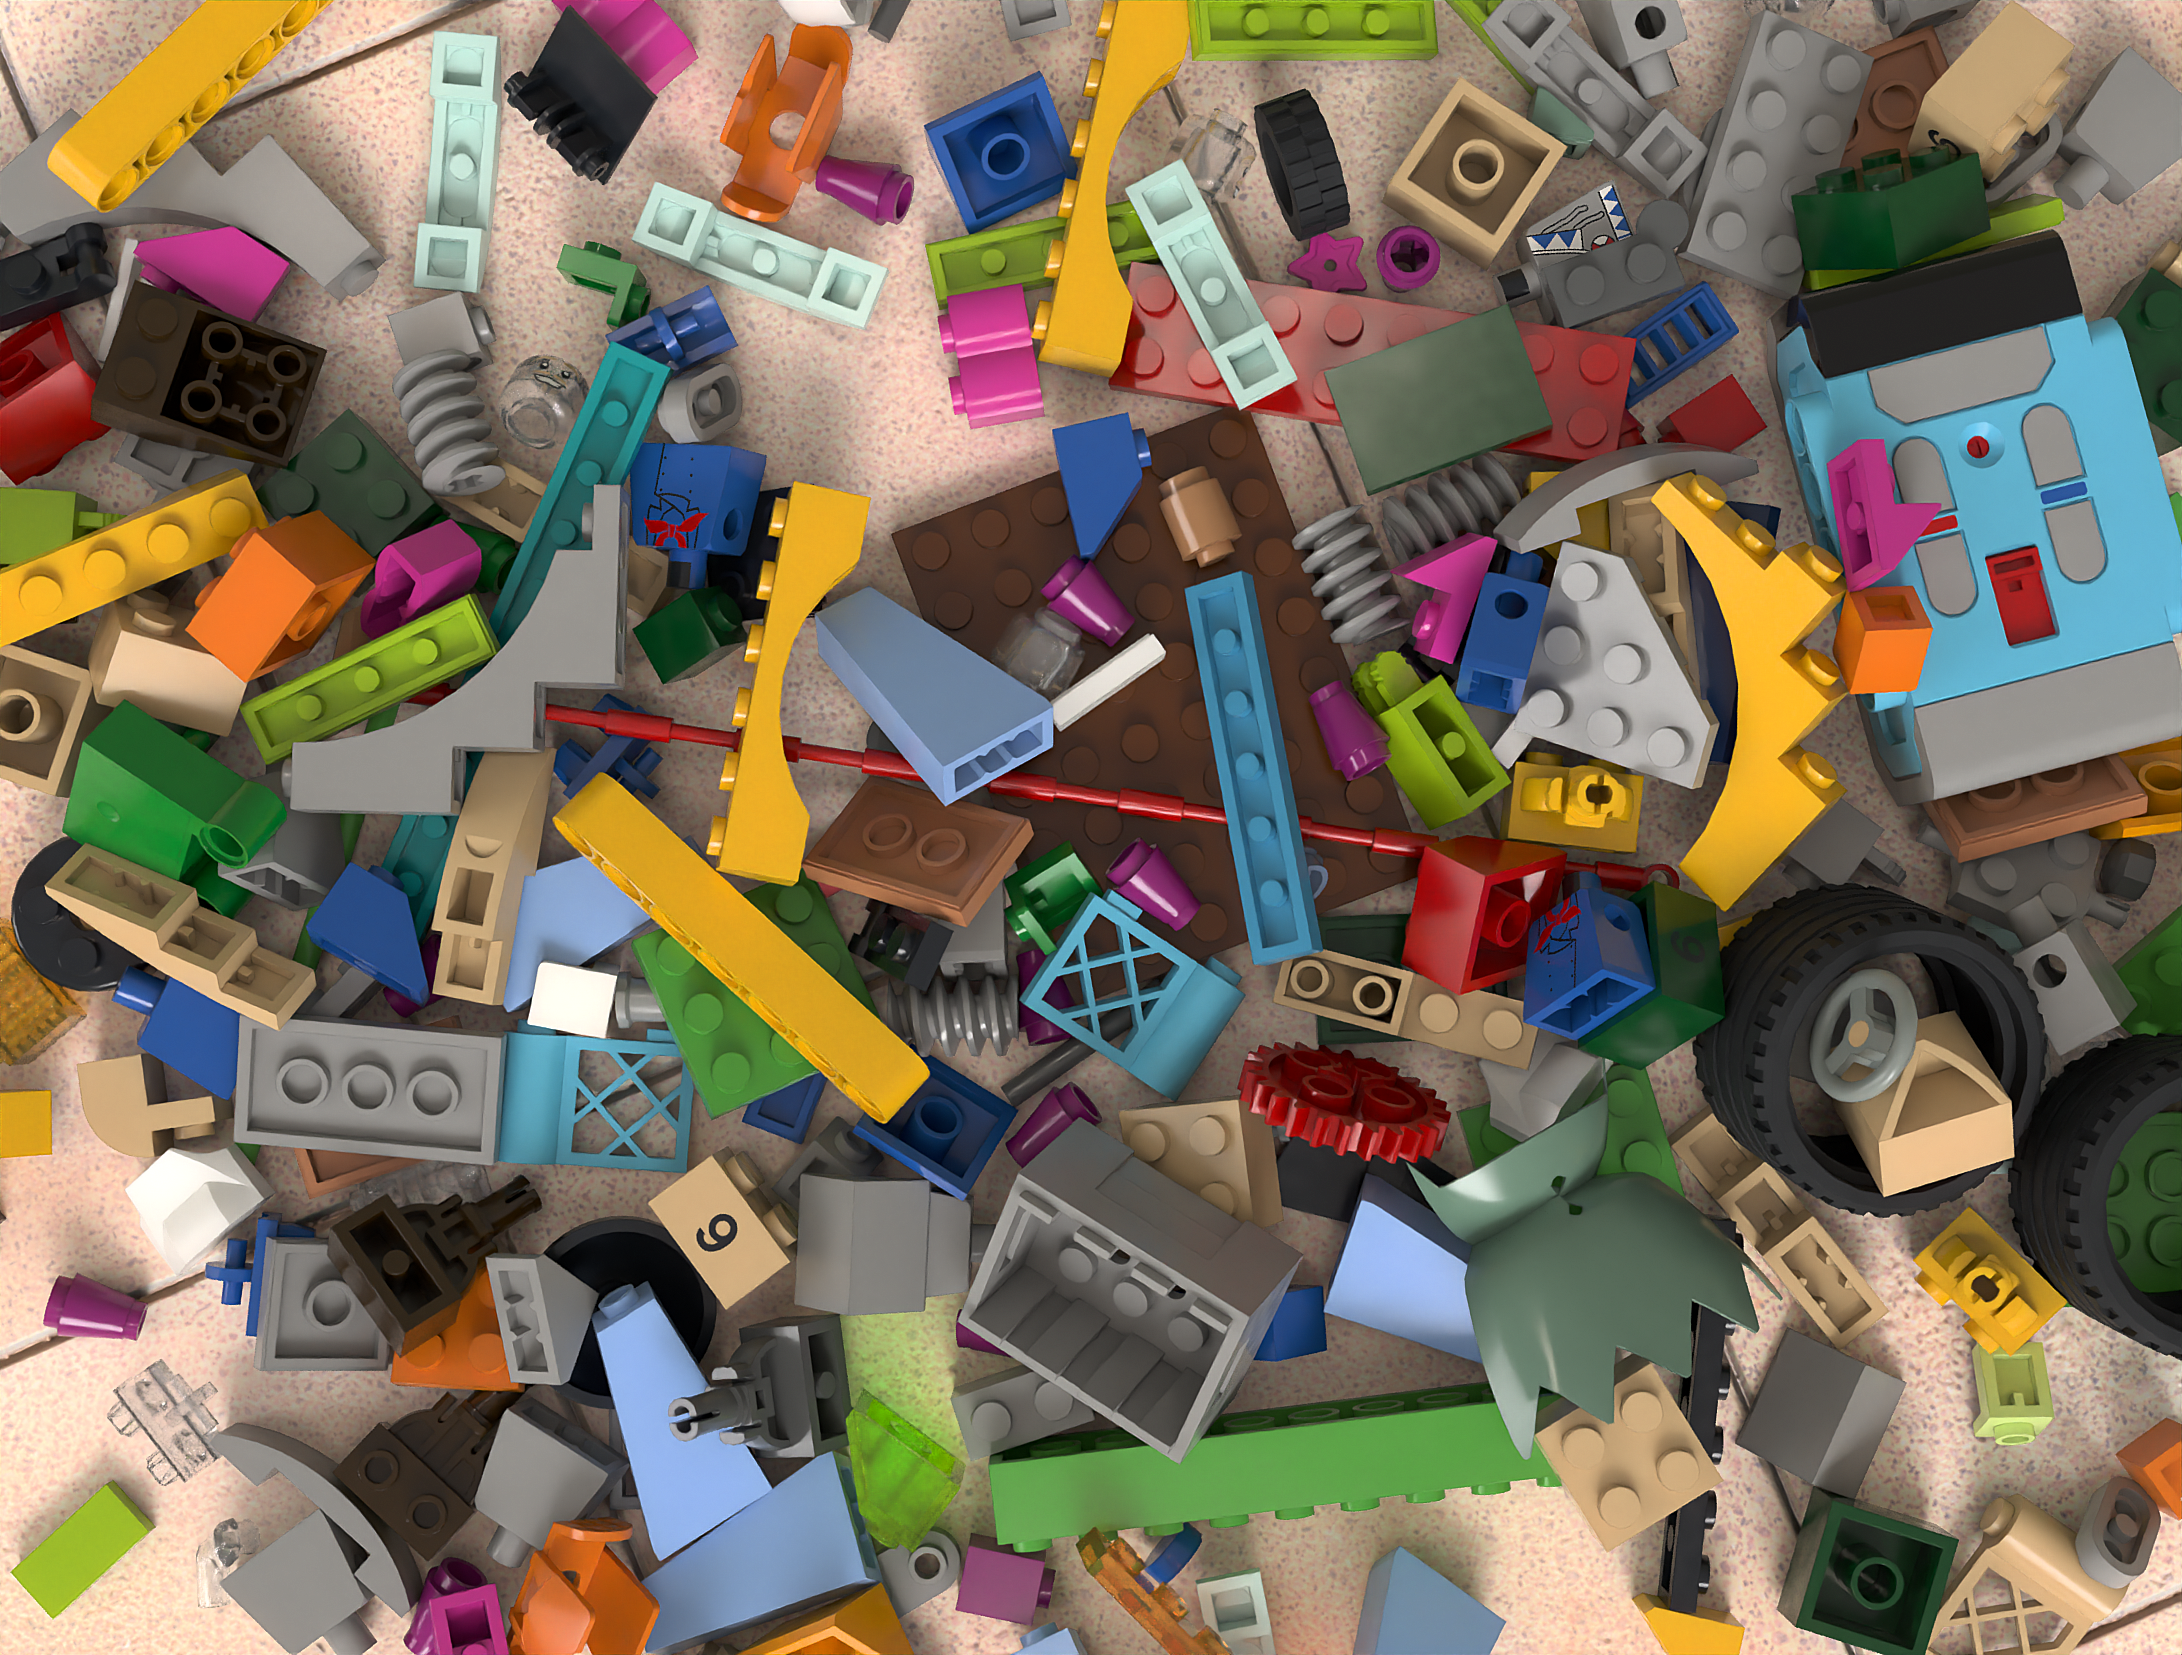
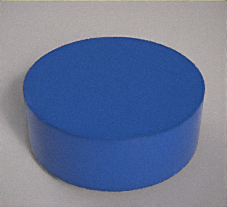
[1143,1522,1202,1584]

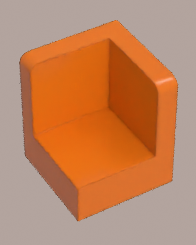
[1832,586,1933,694]
[2115,1418,2182,1521]

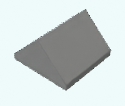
[794,1173,931,1316]
[1735,1327,1907,1499]

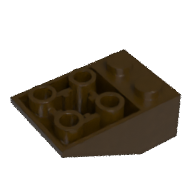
[90,280,327,469]

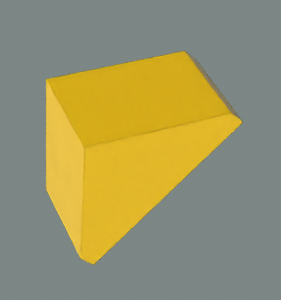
[1632,1592,1745,1655]

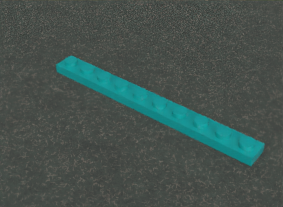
[381,341,674,949]

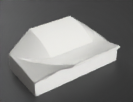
[1477,1028,1614,1142]
[125,1144,276,1276]

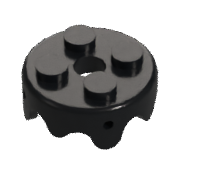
[11,836,158,992]

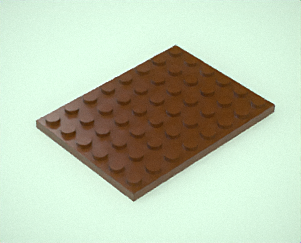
[891,407,1421,1006]

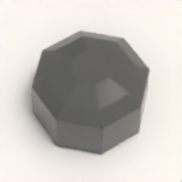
[2100,837,2157,902]

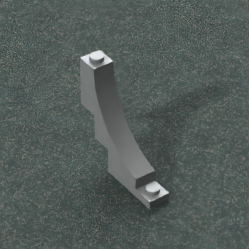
[0,108,386,302]
[282,485,630,816]

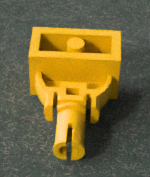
[1499,752,1644,855]
[1913,1206,2068,1357]

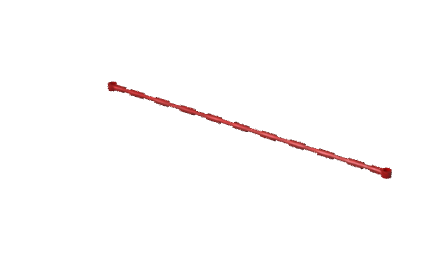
[404,683,1680,892]

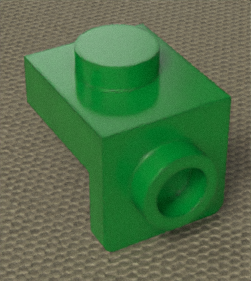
[556,241,651,331]
[1003,840,1104,956]

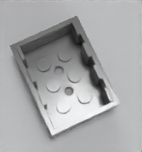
[957,1117,1304,1465]

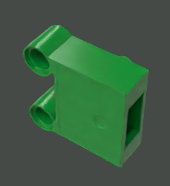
[62,699,287,920]

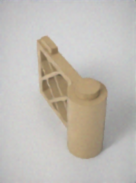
[1925,1493,2130,1655]

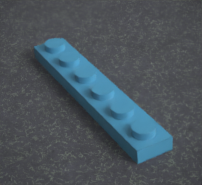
[1184,571,1323,966]

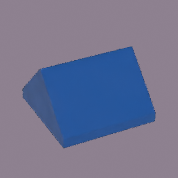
[923,71,1078,235]
[852,1043,1019,1201]

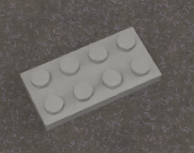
[1675,9,1874,300]
[233,1014,507,1166]

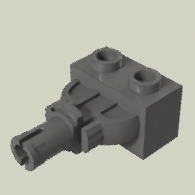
[668,1314,856,1458]

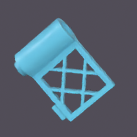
[1019,888,1246,1102]
[498,1019,694,1173]

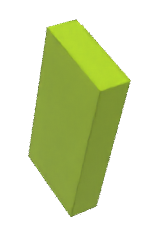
[10,1480,156,1620]

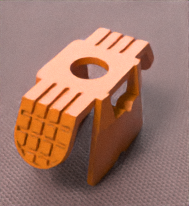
[720,23,853,222]
[506,1516,660,1655]

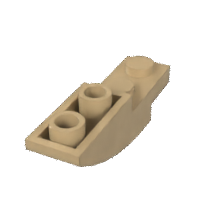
[431,746,557,1006]
[1272,949,1540,1071]

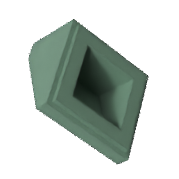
[1526,86,1594,160]

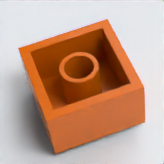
[185,510,377,683]

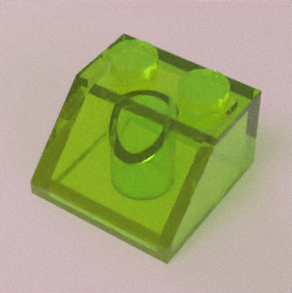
[846,1389,966,1553]

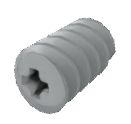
[392,349,506,497]
[1382,452,1522,565]
[1292,504,1411,647]
[887,975,1019,1057]

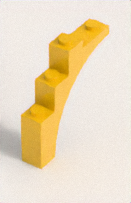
[1650,472,1849,912]

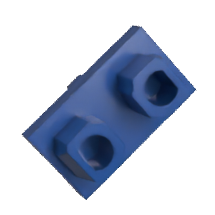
[605,285,738,378]
[553,693,663,800]
[205,1212,316,1337]

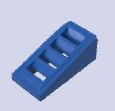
[1622,281,1739,410]

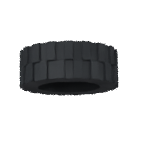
[1254,88,1350,242]

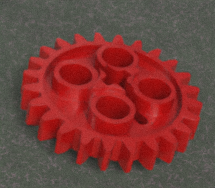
[1237,1042,1451,1164]

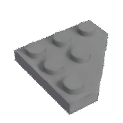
[1513,540,1720,789]

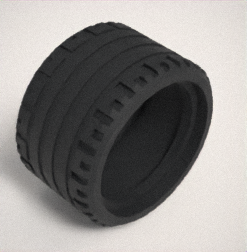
[1692,883,2047,1218]
[2008,1033,2182,1361]

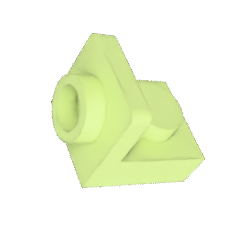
[1972,1342,2055,1446]

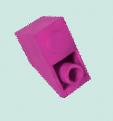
[133,226,291,324]

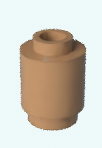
[1158,466,1242,567]

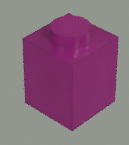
[955,1533,1056,1626]

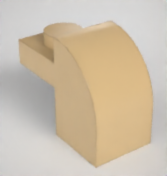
[77,1053,235,1158]

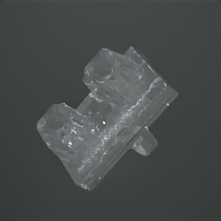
[107,1358,223,1486]

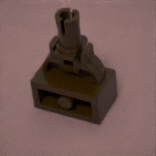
[327,1174,542,1358]
[332,1383,535,1562]

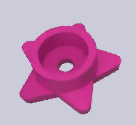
[1287,233,1367,293]

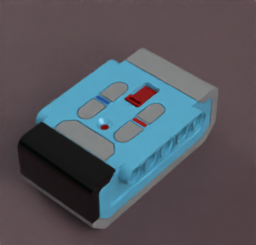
[1766,229,2182,807]

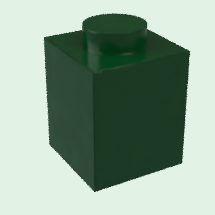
[632,585,748,685]

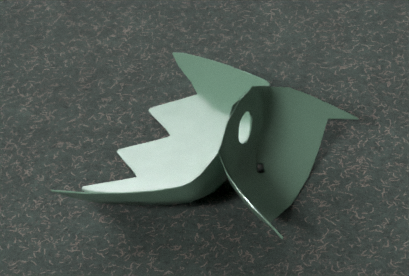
[1406,1058,1783,1460]

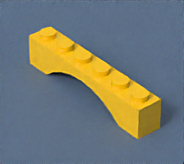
[1030,0,1190,378]
[0,468,270,648]
[706,481,871,887]

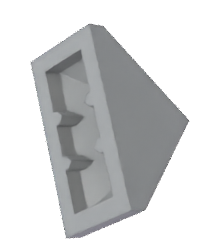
[485,1253,599,1385]

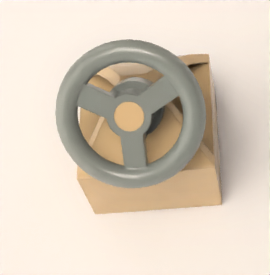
[1809,968,2014,1197]

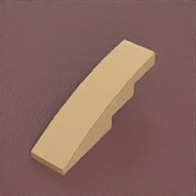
[439,457,674,619]
[1608,482,1701,697]
[45,842,317,1031]
[1667,1104,1890,1351]

